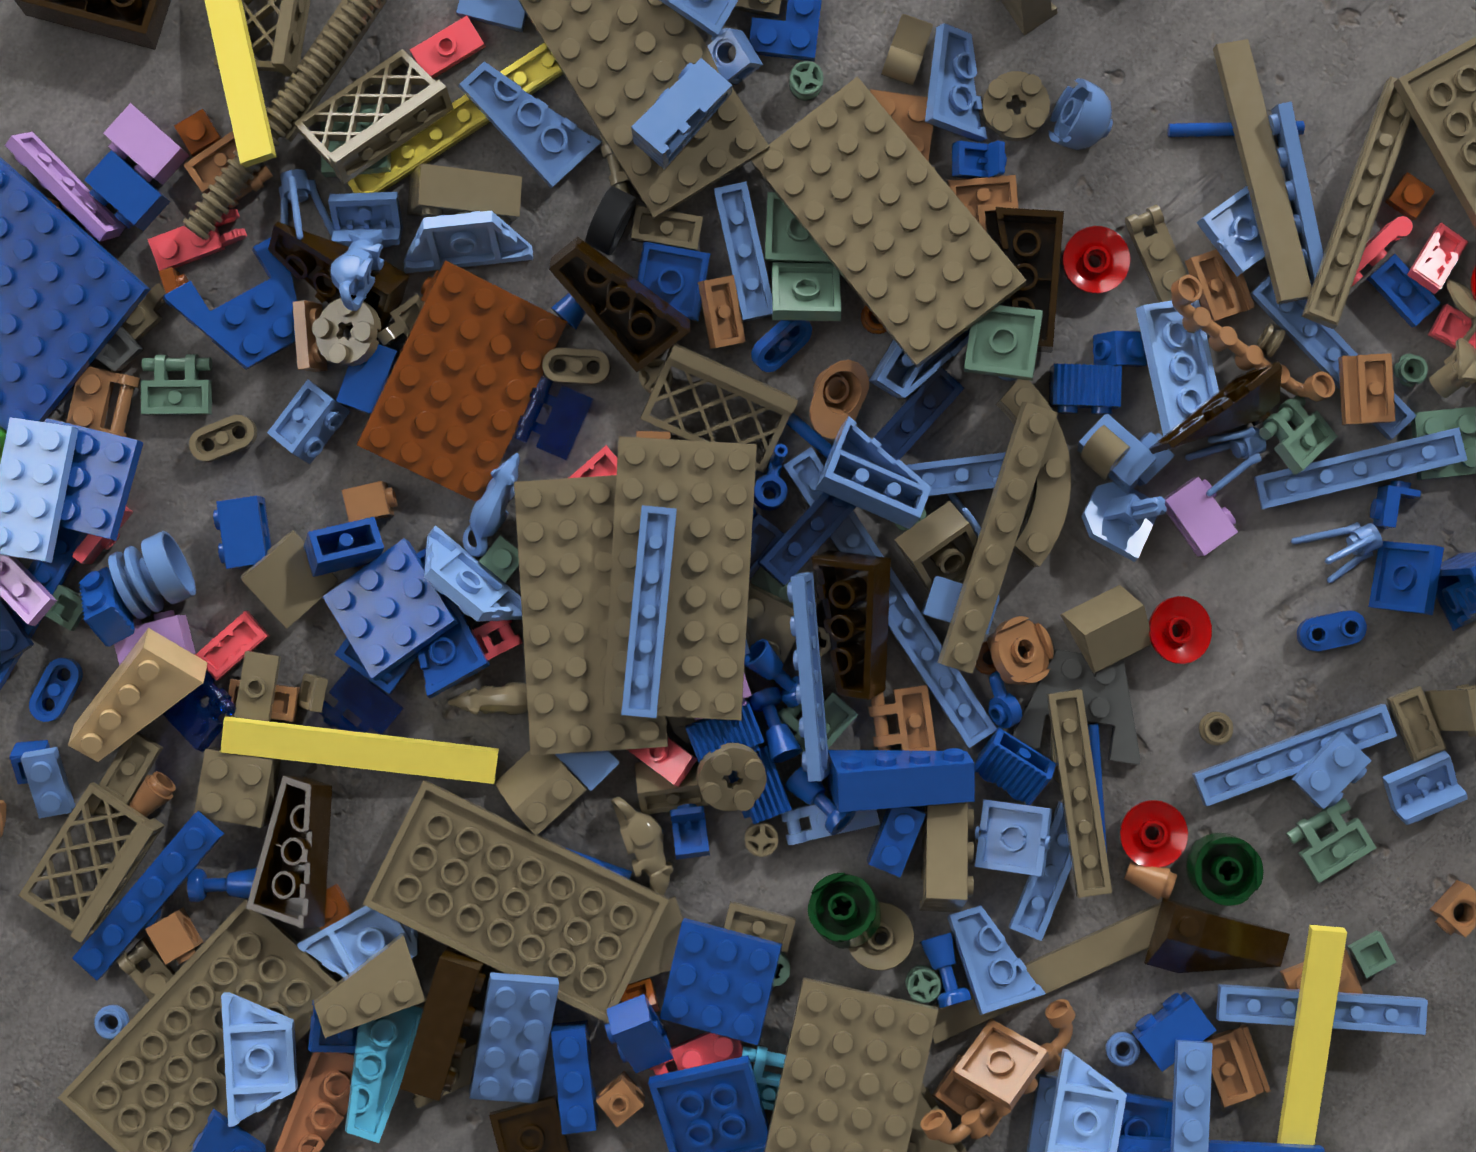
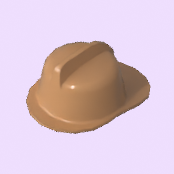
[809,360,869,439]

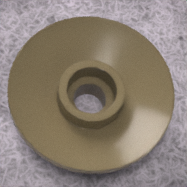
[848,902,914,971]

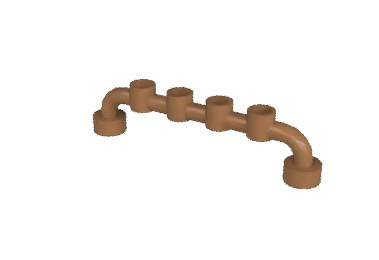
[1171,275,1335,402]
[921,999,1075,1145]

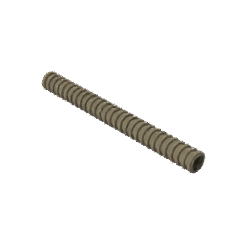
[182,0,385,240]

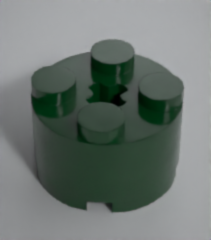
[1186,833,1264,906]
[808,873,881,949]

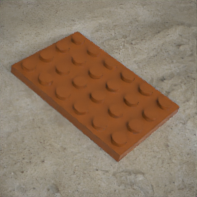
[356,260,567,502]

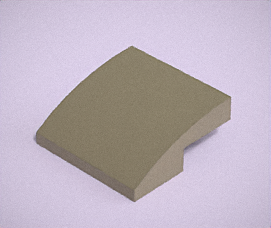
[241,530,338,629]

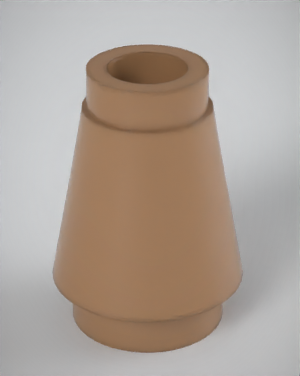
[129,771,176,817]
[1124,861,1177,900]

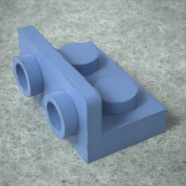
[267,379,350,464]

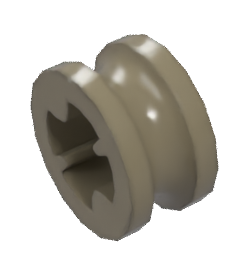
[1256,323,1286,357]

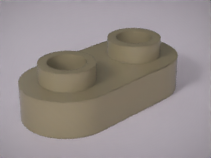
[542,348,611,385]
[189,415,257,462]

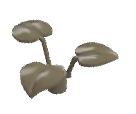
[1429,278,1476,398]

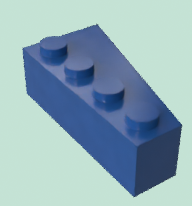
[1436,552,1476,631]
[828,748,975,812]

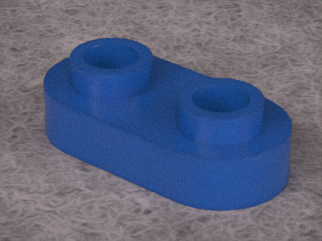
[751,320,812,372]
[1297,611,1367,651]
[29,658,83,722]

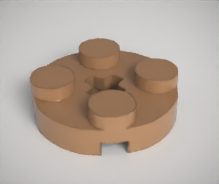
[987,616,1054,685]

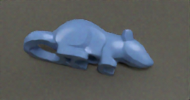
[330,229,384,311]
[463,453,520,558]

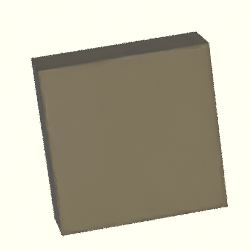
[297,673,328,713]

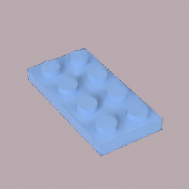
[1136,299,1219,437]
[0,417,79,563]

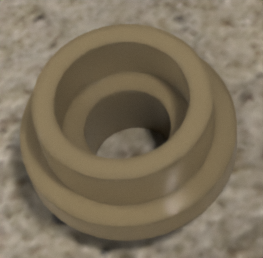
[1199,712,1233,746]

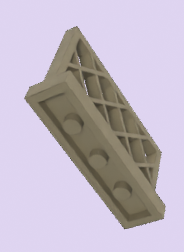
[214,0,311,77]
[294,49,454,184]
[640,343,798,473]
[18,782,165,943]

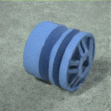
[108,531,196,619]

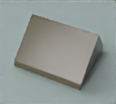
[1060,585,1152,674]

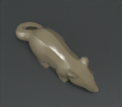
[448,682,528,715]
[611,796,673,896]

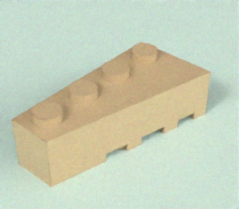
[68,628,208,762]

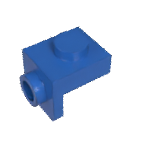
[952,140,1007,179]
[1093,331,1147,367]
[1370,480,1421,529]
[670,804,710,860]

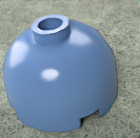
[1049,78,1113,150]

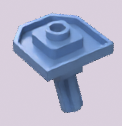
[1081,482,1167,562]

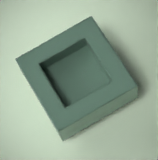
[479,535,519,583]
[45,585,84,631]
[1347,930,1397,978]

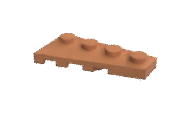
[274,1052,355,1152]

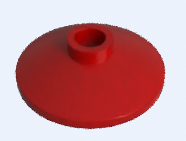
[1062,226,1131,294]
[1149,596,1212,664]
[1120,800,1188,868]

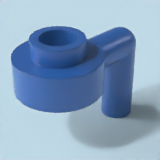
[754,444,788,511]
[988,671,1022,729]

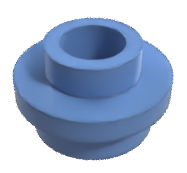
[94,1005,130,1040]
[1106,1032,1140,1067]

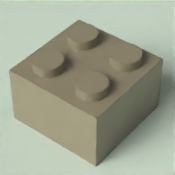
[194,746,281,828]

